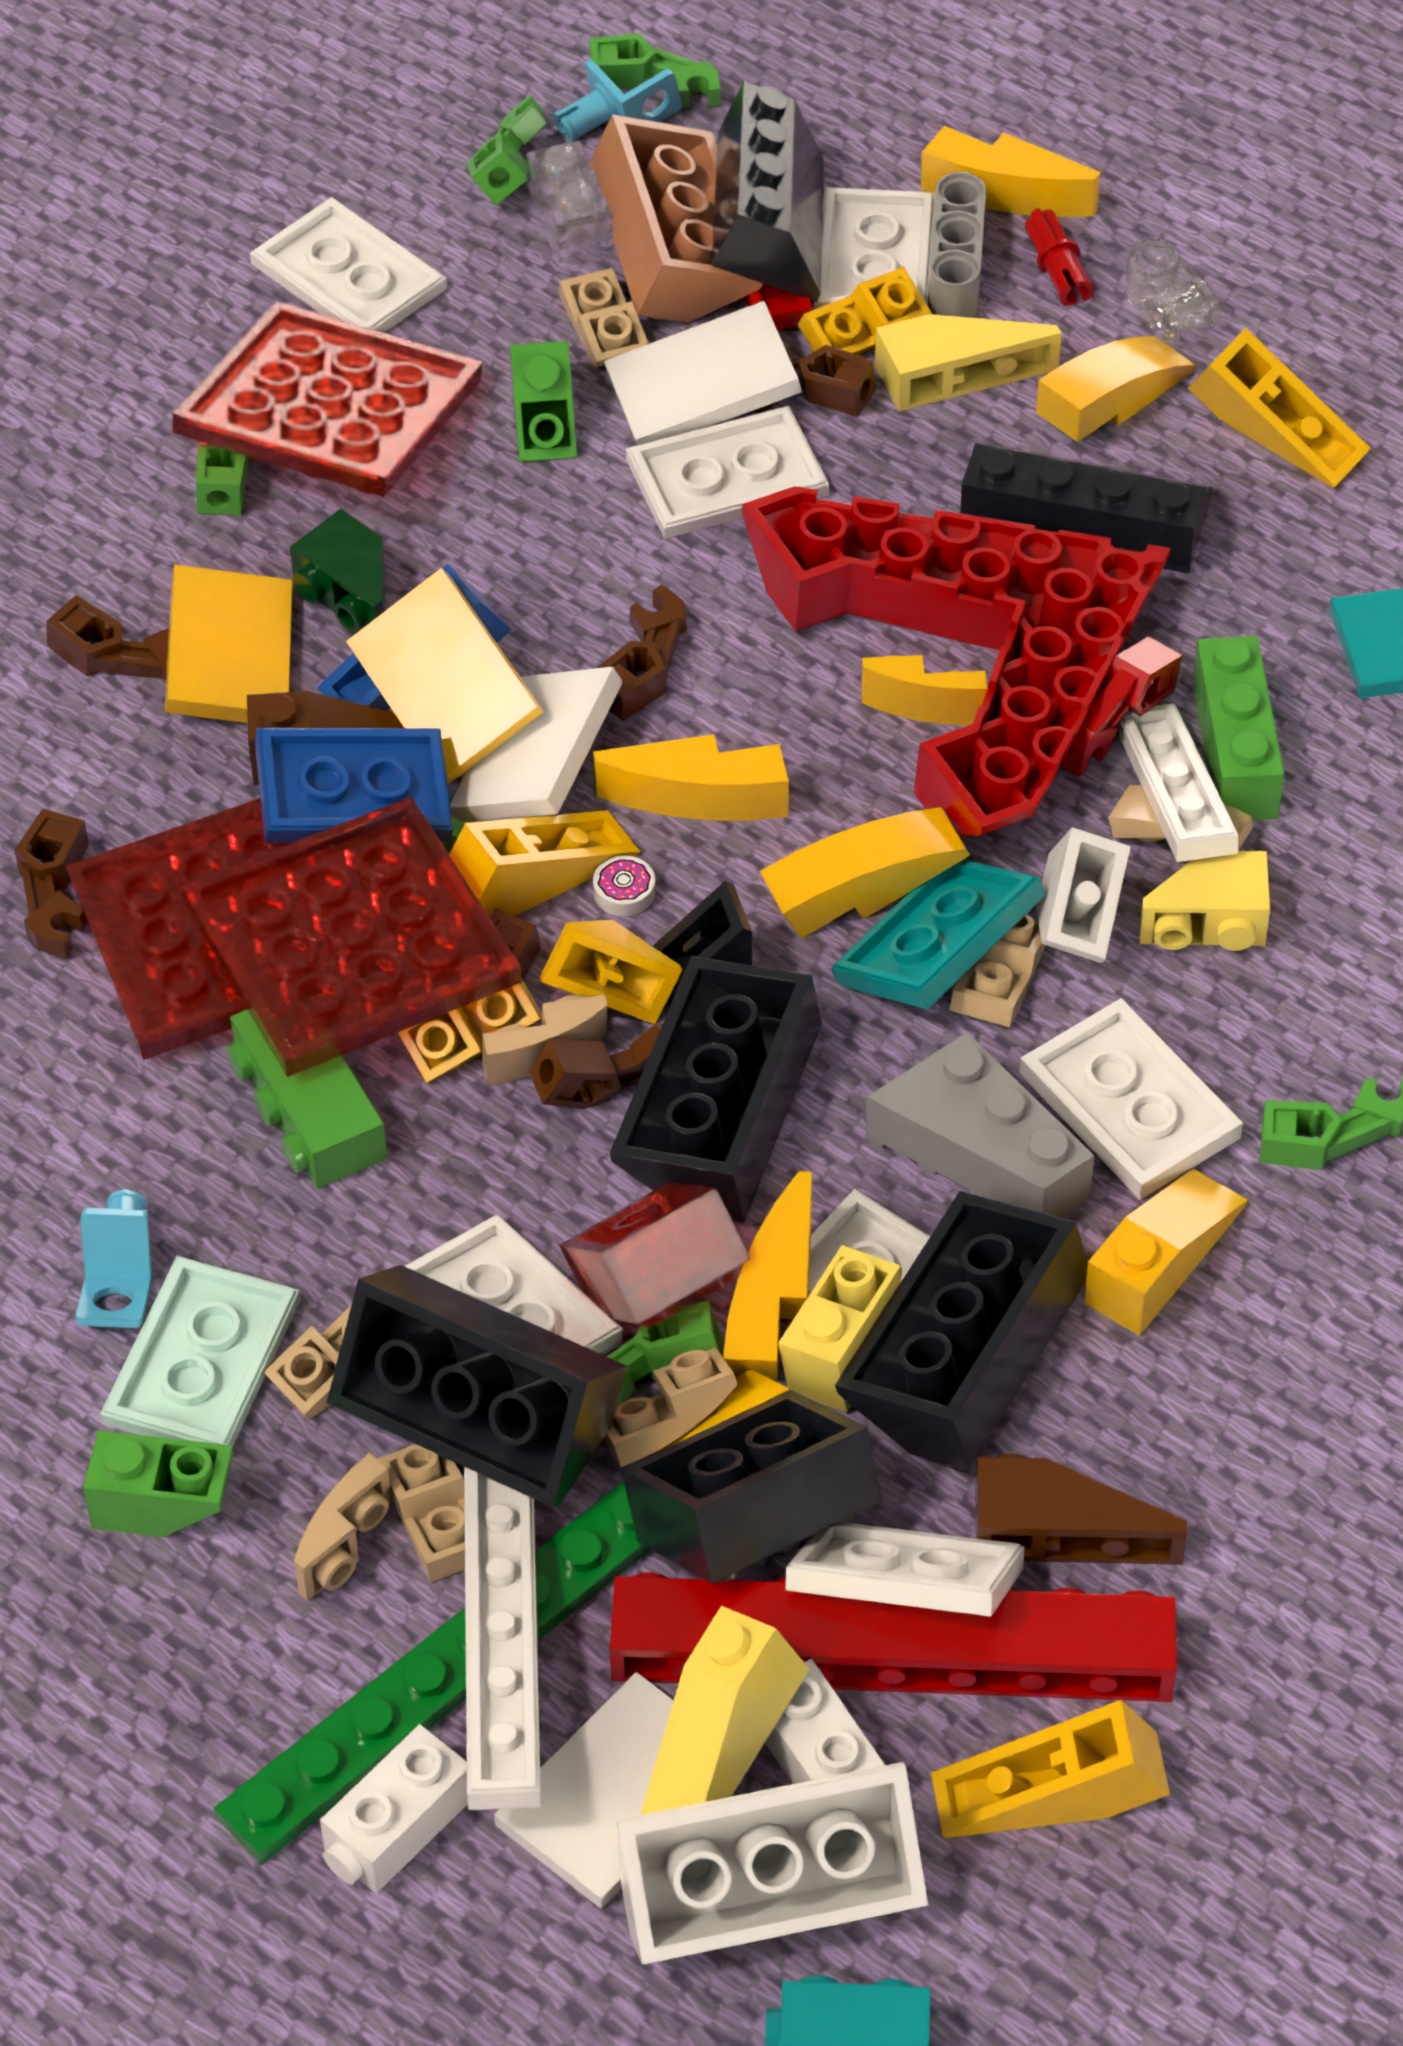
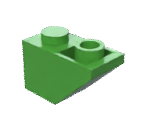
[509,341,577,462]
[83,1430,234,1537]

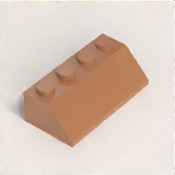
[588,114,763,323]

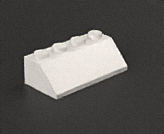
[616,1762,928,1965]

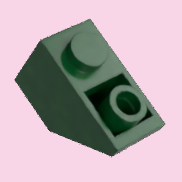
[290,508,386,633]

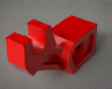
[1060,636,1183,777]

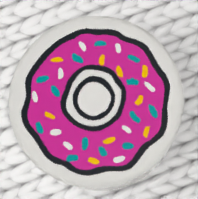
[593,856,656,916]

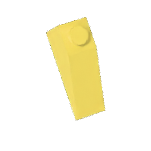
[875,314,1062,411]
[640,1606,810,1815]

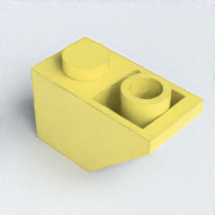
[1139,851,1270,951]
[778,1245,902,1413]

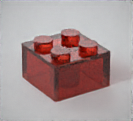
[559,1182,750,1327]

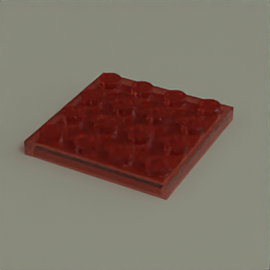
[172,301,482,497]
[182,796,522,1077]
[66,798,383,1060]

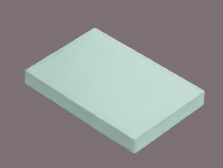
[100,1256,301,1446]

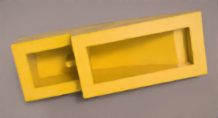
[921,126,1101,217]
[1036,336,1196,443]
[593,734,789,821]
[760,807,970,939]
[723,1171,812,1380]

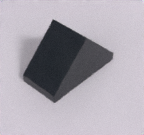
[653,881,752,1004]

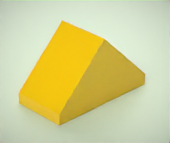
[540,920,682,1024]

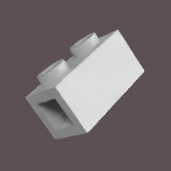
[765,1659,885,1784]
[320,1724,468,1894]

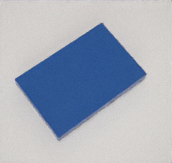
[255,728,453,843]

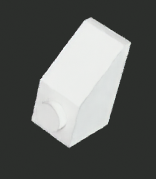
[1036,827,1131,963]

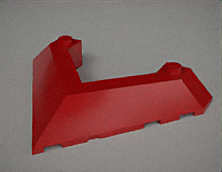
[742,486,1171,836]

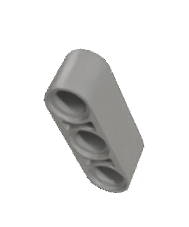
[928,172,986,318]

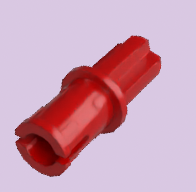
[1025,208,1094,306]

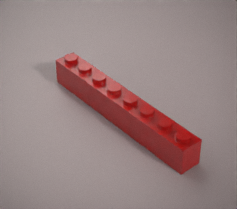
[610,1572,1176,1702]

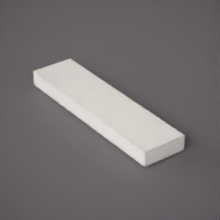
[1116,703,1238,862]

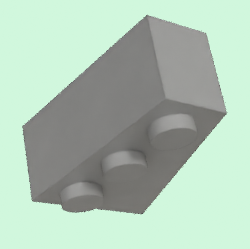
[865,1032,1094,1218]

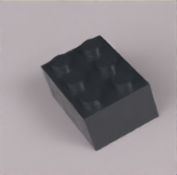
[621,1390,882,1584]

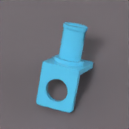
[552,59,682,144]
[76,1189,152,1328]

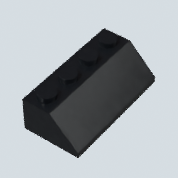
[712,81,824,302]
[960,443,1214,574]
[609,956,822,1223]
[835,1191,1088,1471]
[326,1265,627,1508]

